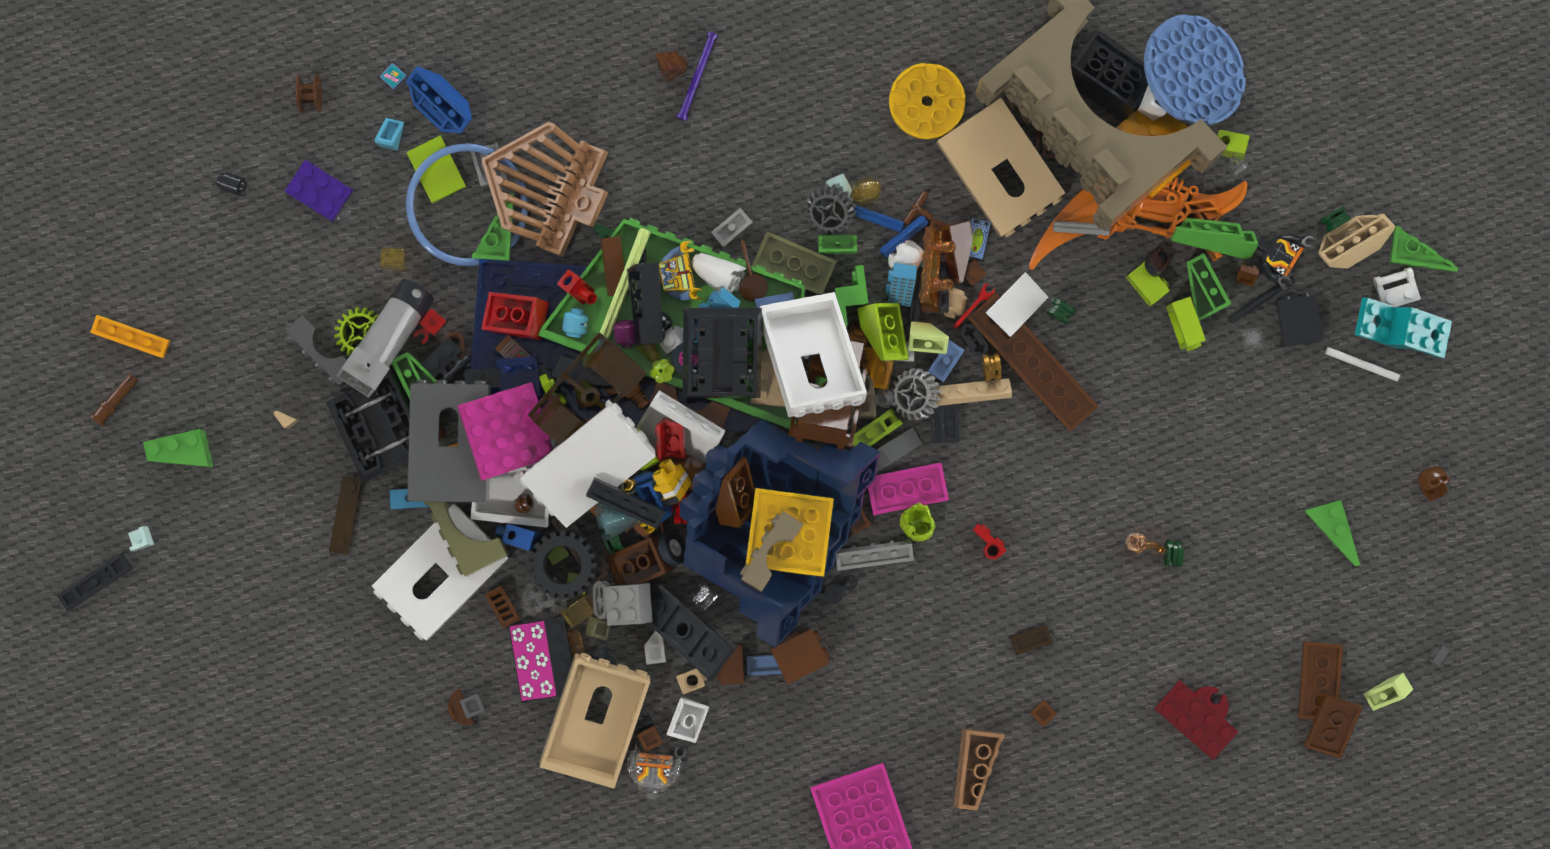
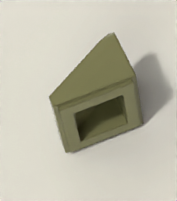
[585,616,611,641]

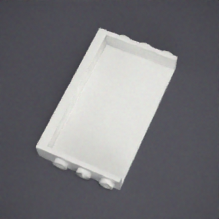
[519,400,655,528]

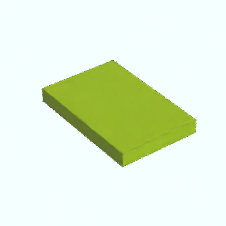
[406,135,466,204]

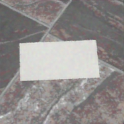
[986,272,1048,337]

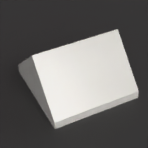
[667,696,709,743]

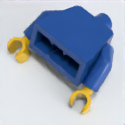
[623,471,673,533]

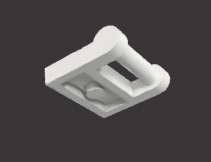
[1373,267,1421,307]

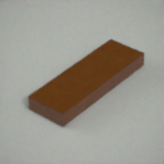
[600,236,624,296]

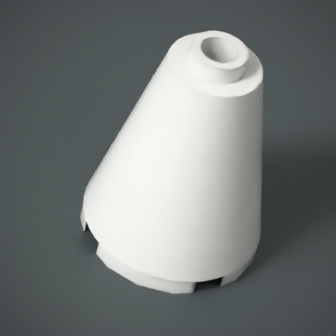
[691,253,746,293]

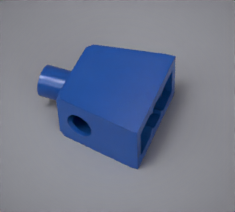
[495,524,544,551]

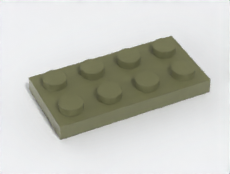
[752,232,837,295]

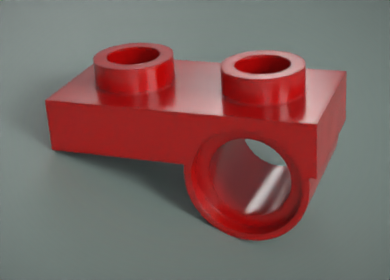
[972,524,1007,559]

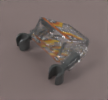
[627,743,686,800]

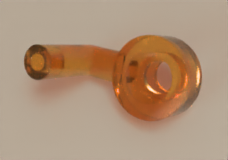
[1126,532,1165,554]

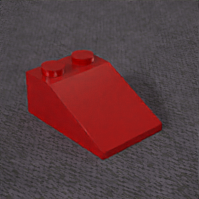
[481,292,549,340]

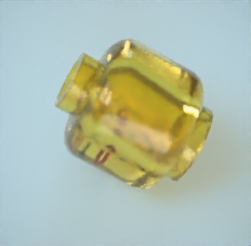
[851,177,881,205]

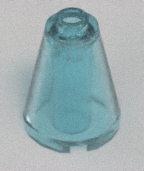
[594,502,641,540]

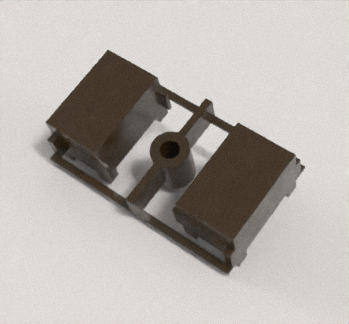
[528,332,647,444]

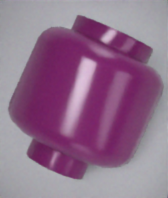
[614,320,636,349]

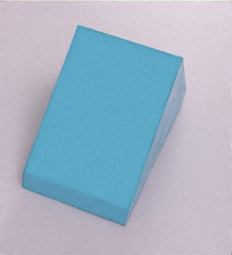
[375,118,404,151]

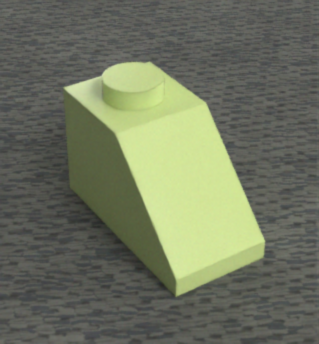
[908,321,949,354]
[1363,673,1413,711]

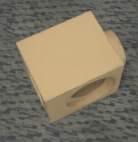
[676,668,707,694]

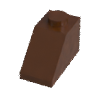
[717,644,744,685]

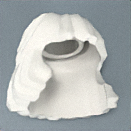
[888,240,924,269]

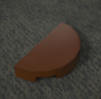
[447,688,475,725]

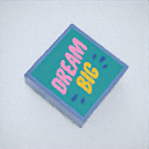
[380,63,407,90]

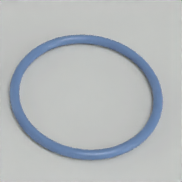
[406,144,529,266]

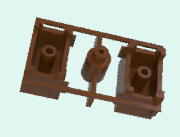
[788,341,869,450]

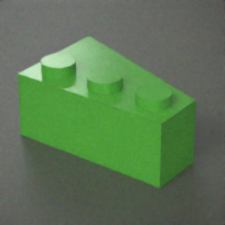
[392,352,437,399]
[143,429,213,467]

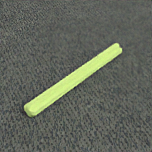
[600,228,650,338]

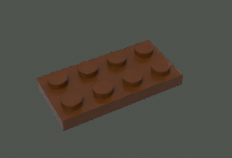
[1297,641,1343,720]

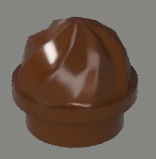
[514,494,534,513]

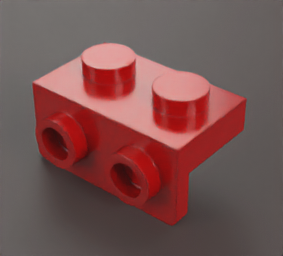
[655,418,687,460]

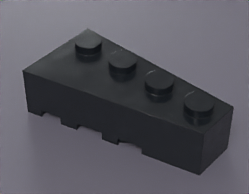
[627,262,665,346]

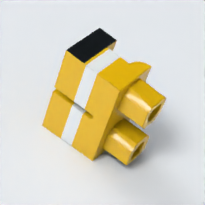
[652,459,692,507]

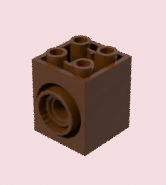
[770,628,831,684]

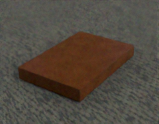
[1303,694,1363,759]

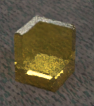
[380,247,406,271]

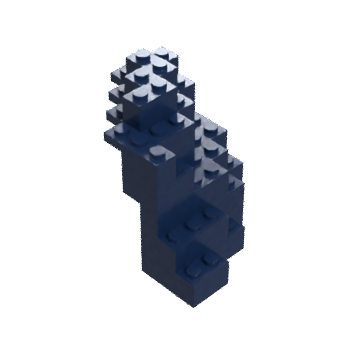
[679,420,880,648]

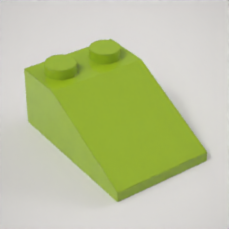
[857,303,909,361]

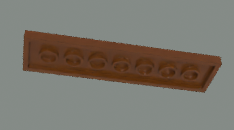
[967,293,1099,432]

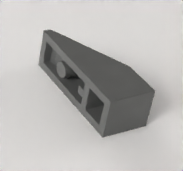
[877,427,923,472]

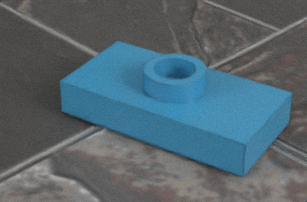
[390,489,430,509]

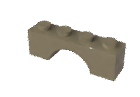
[740,511,803,592]

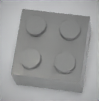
[605,583,653,626]

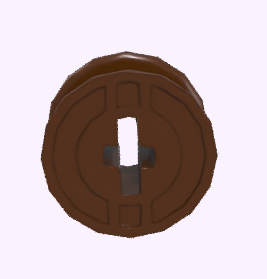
[295,74,322,113]

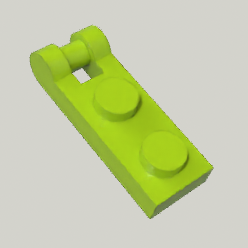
[853,408,903,447]

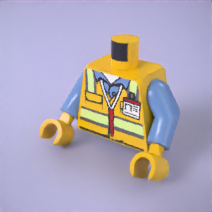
[659,241,702,301]

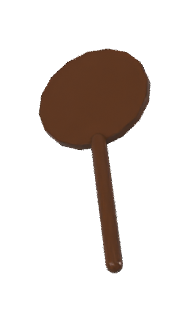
[739,240,768,302]

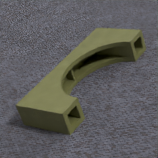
[424,502,509,577]

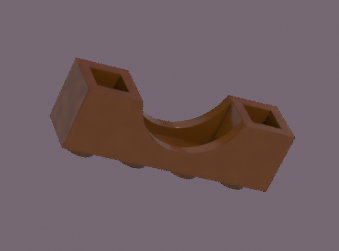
[649,382,730,429]

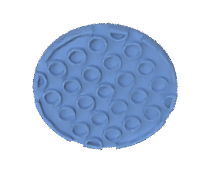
[1144,14,1246,126]

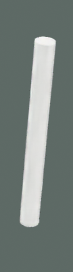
[1325,347,1400,381]

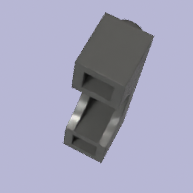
[286,315,347,387]

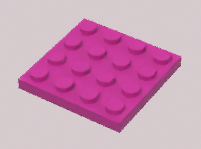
[457,382,554,481]

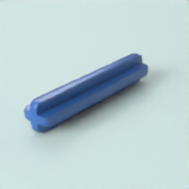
[854,204,904,232]
[880,216,928,258]

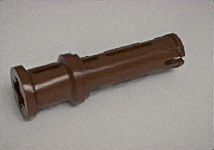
[89,373,139,426]

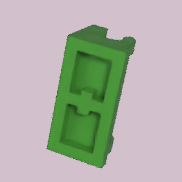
[818,235,857,254]

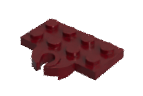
[1154,680,1239,760]

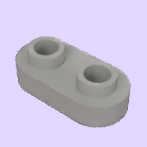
[593,580,610,619]

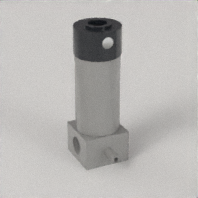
[336,279,434,398]

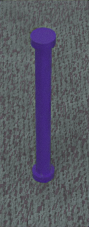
[676,32,718,121]

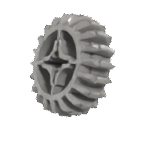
[890,369,942,420]

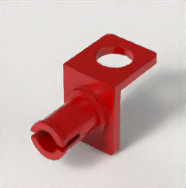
[557,270,597,305]

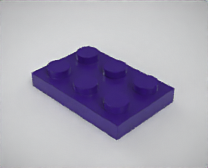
[284,160,354,222]

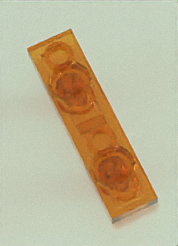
[920,227,956,306]

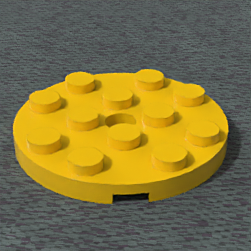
[889,63,965,140]

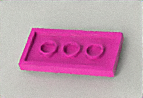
[868,463,949,515]

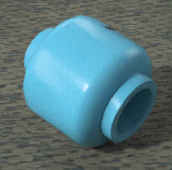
[562,308,589,338]

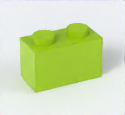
[1126,261,1170,307]

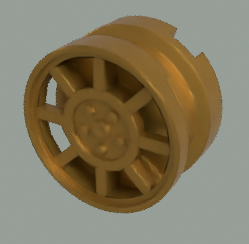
[982,353,1001,381]

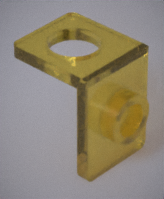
[561,598,594,628]

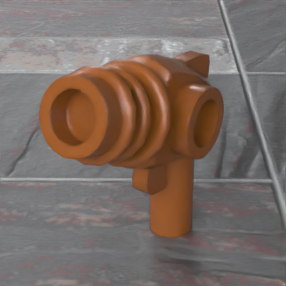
[605,384,649,410]

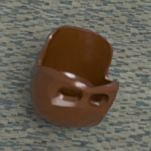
[1418,466,1450,501]

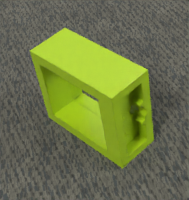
[1166,297,1206,352]

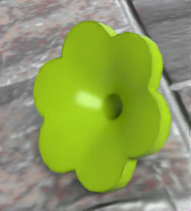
[650,359,674,383]

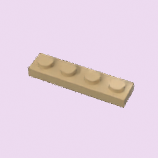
[936,378,1012,406]

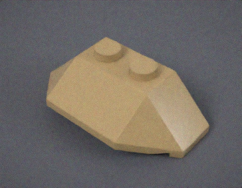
[1318,214,1395,269]

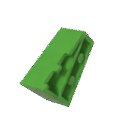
[1186,253,1231,321]

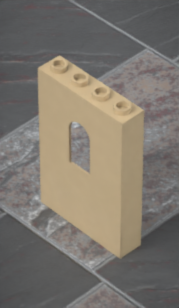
[936,98,1065,238]
[540,653,650,788]

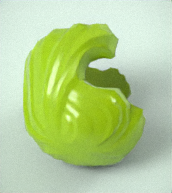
[899,502,935,542]

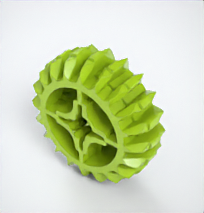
[334,307,379,356]

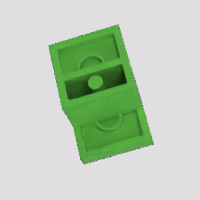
[834,265,868,329]

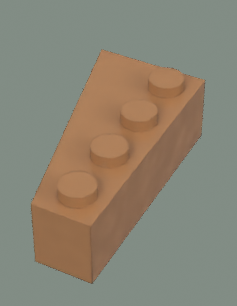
[953,728,1005,810]

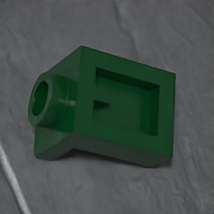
[593,224,615,238]

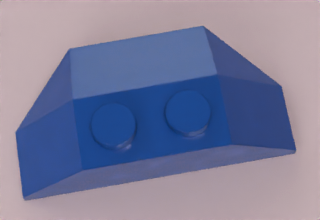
[406,66,472,133]

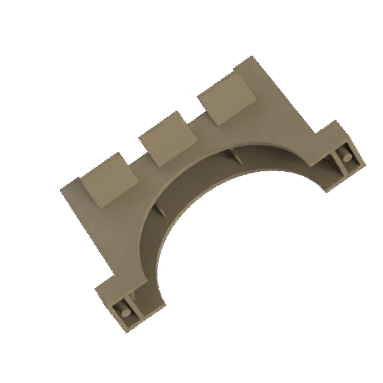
[975,0,1227,232]

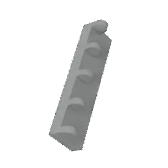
[836,538,914,571]

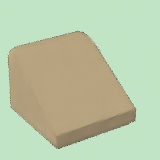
[274,411,300,429]

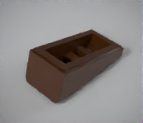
[484,585,520,628]

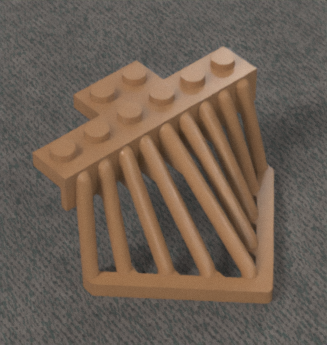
[482,122,608,257]

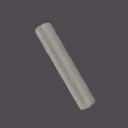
[1053,221,1110,235]

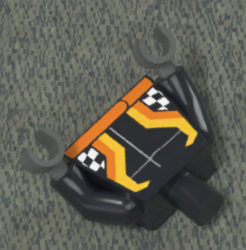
[1256,235,1316,290]

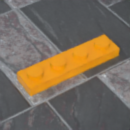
[90,315,170,359]

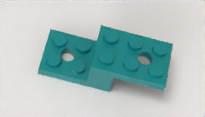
[1355,298,1452,358]

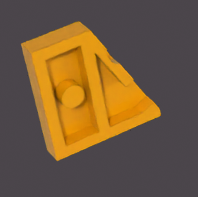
[862,347,894,390]

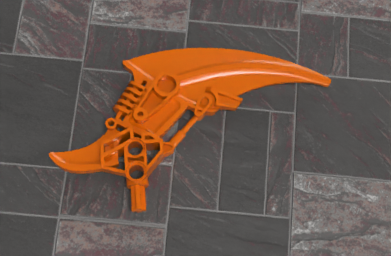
[1029,177,1247,270]

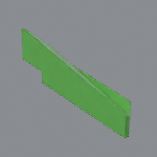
[1171,218,1259,260]

